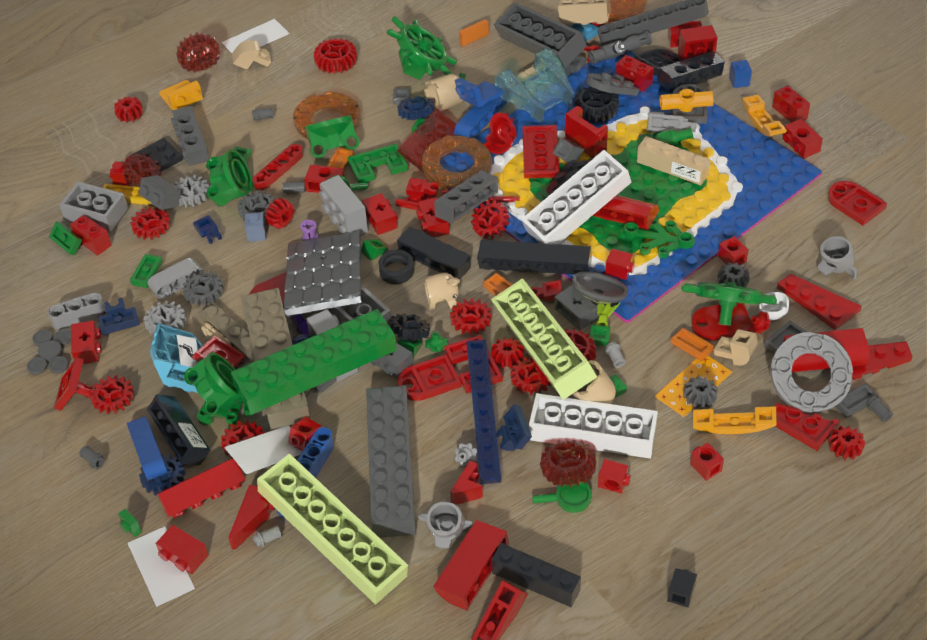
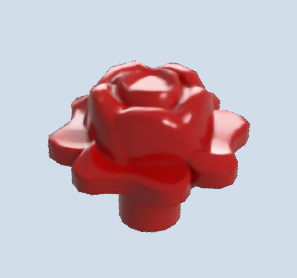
[751,311,771,334]

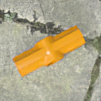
[659,89,714,112]

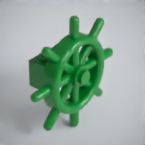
[387,16,457,80]

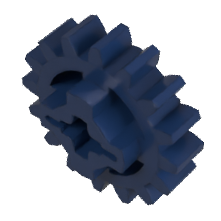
[397,96,434,120]
[139,454,186,496]

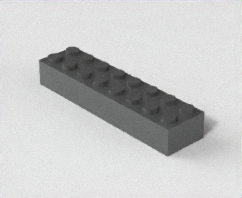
[366,385,416,538]

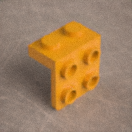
[159,80,203,110]

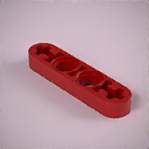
[253,144,304,190]

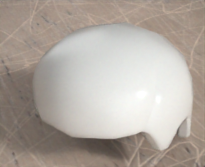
[759,292,789,320]

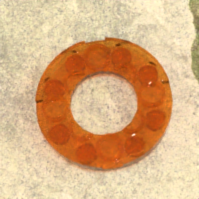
[293,92,361,139]
[422,136,492,189]

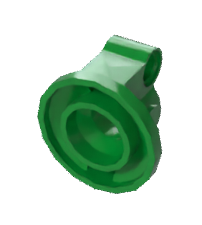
[305,115,360,158]
[206,149,253,207]
[184,352,241,419]

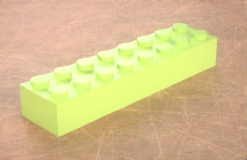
[491,278,597,400]
[257,454,408,605]

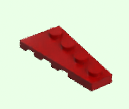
[777,273,862,330]
[852,341,913,380]

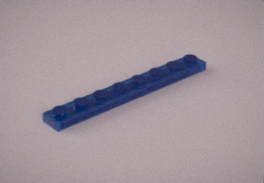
[466,340,501,484]

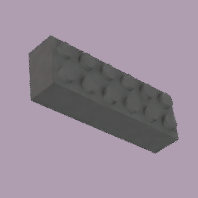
[494,2,587,68]

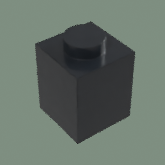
[667,568,697,608]

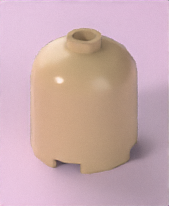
[424,74,464,113]
[572,360,616,404]

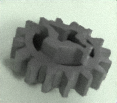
[237,191,274,222]
[182,271,224,307]

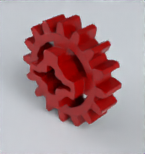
[471,200,510,239]
[130,207,171,240]
[450,298,492,335]
[510,357,552,396]
[90,375,134,415]
[221,420,264,458]

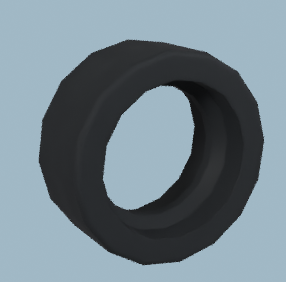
[378,249,414,284]

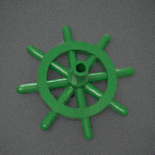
[681,281,777,326]

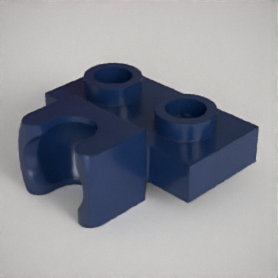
[98,298,140,335]
[496,404,532,451]

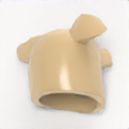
[424,273,460,310]

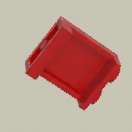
[565,106,608,159]

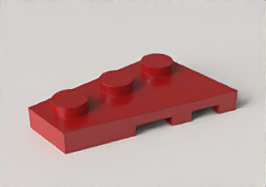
[773,403,840,451]

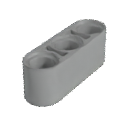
[147,258,204,299]
[48,293,106,330]

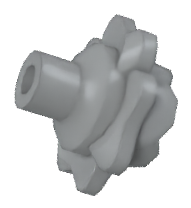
[455,443,478,467]

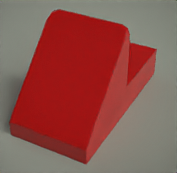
[450,461,483,505]

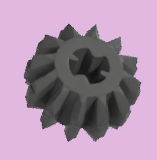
[717,262,750,287]
[683,375,718,409]

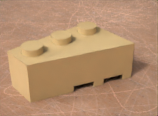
[558,0,611,26]

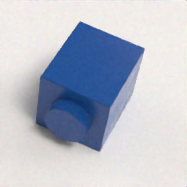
[729,60,752,88]

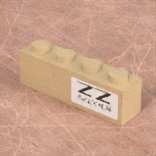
[637,136,710,185]

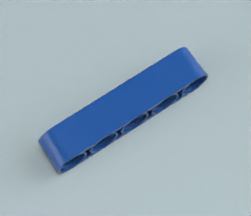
[454,90,509,141]
[127,416,168,481]
[276,427,334,517]

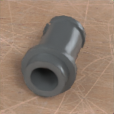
[252,108,274,121]
[283,181,305,195]
[867,396,893,422]
[79,446,104,469]

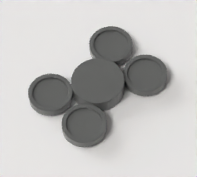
[27,329,71,375]

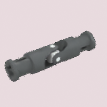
[588,31,652,65]

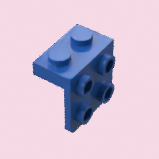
[454,78,504,107]

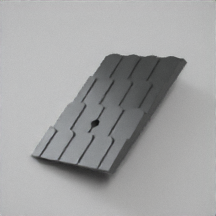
[284,231,361,316]

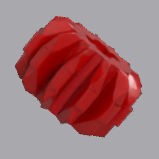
[114,96,143,123]
[264,198,295,229]
[491,336,524,369]
[828,425,865,461]

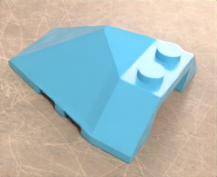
[149,323,203,393]

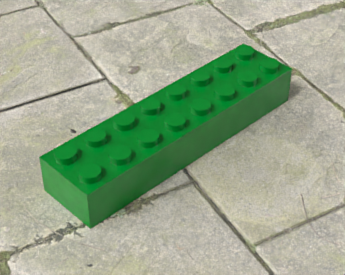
[231,309,397,415]

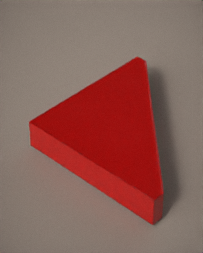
[395,190,438,210]

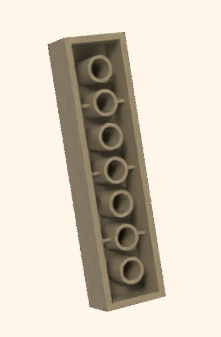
[241,288,310,429]

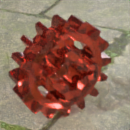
[123,152,162,187]

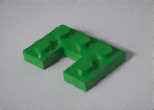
[347,143,408,183]

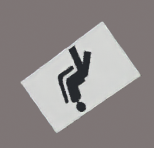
[177,335,199,367]

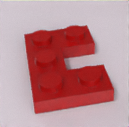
[444,335,503,394]

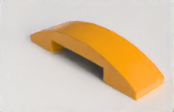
[742,94,786,136]
[693,406,777,434]

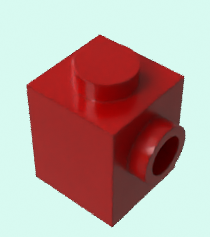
[605,249,635,280]

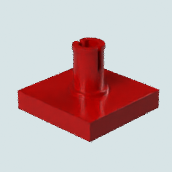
[54,357,93,411]

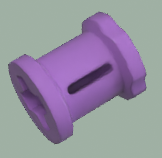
[300,220,318,241]

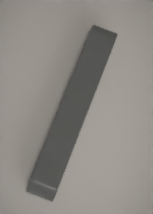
[597,0,709,46]

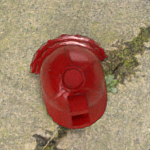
[483,113,517,154]

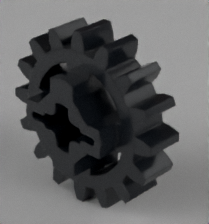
[388,313,430,341]

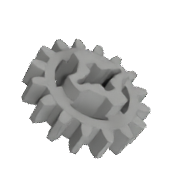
[174,175,209,208]
[144,301,186,334]

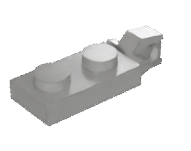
[647,113,697,133]

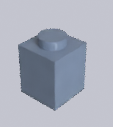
[245,212,266,242]

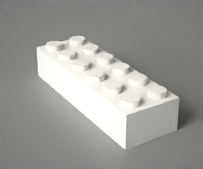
[521,150,631,244]
[529,393,658,459]

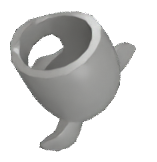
[818,236,858,280]
[418,502,474,549]

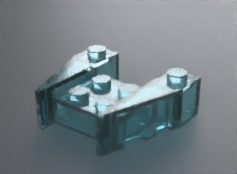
[494,47,574,122]

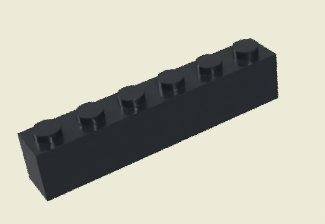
[477,240,592,275]

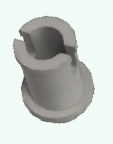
[605,342,626,368]
[252,525,281,548]

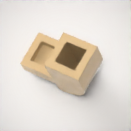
[232,40,271,70]
[714,329,758,366]

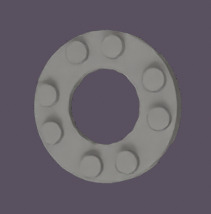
[770,332,853,413]

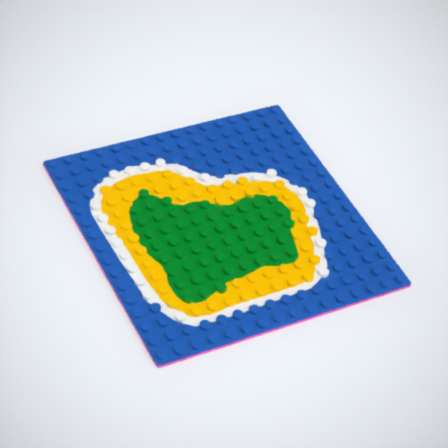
[426,46,822,323]

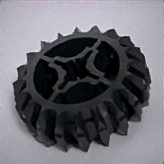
[573,85,619,124]

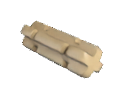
[201,323,231,346]

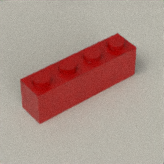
[156,458,246,519]

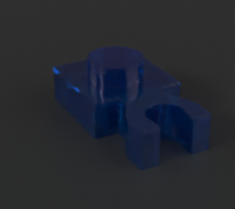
[193,215,222,244]

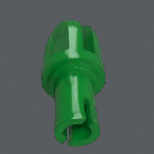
[655,128,693,146]

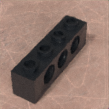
[658,51,725,92]

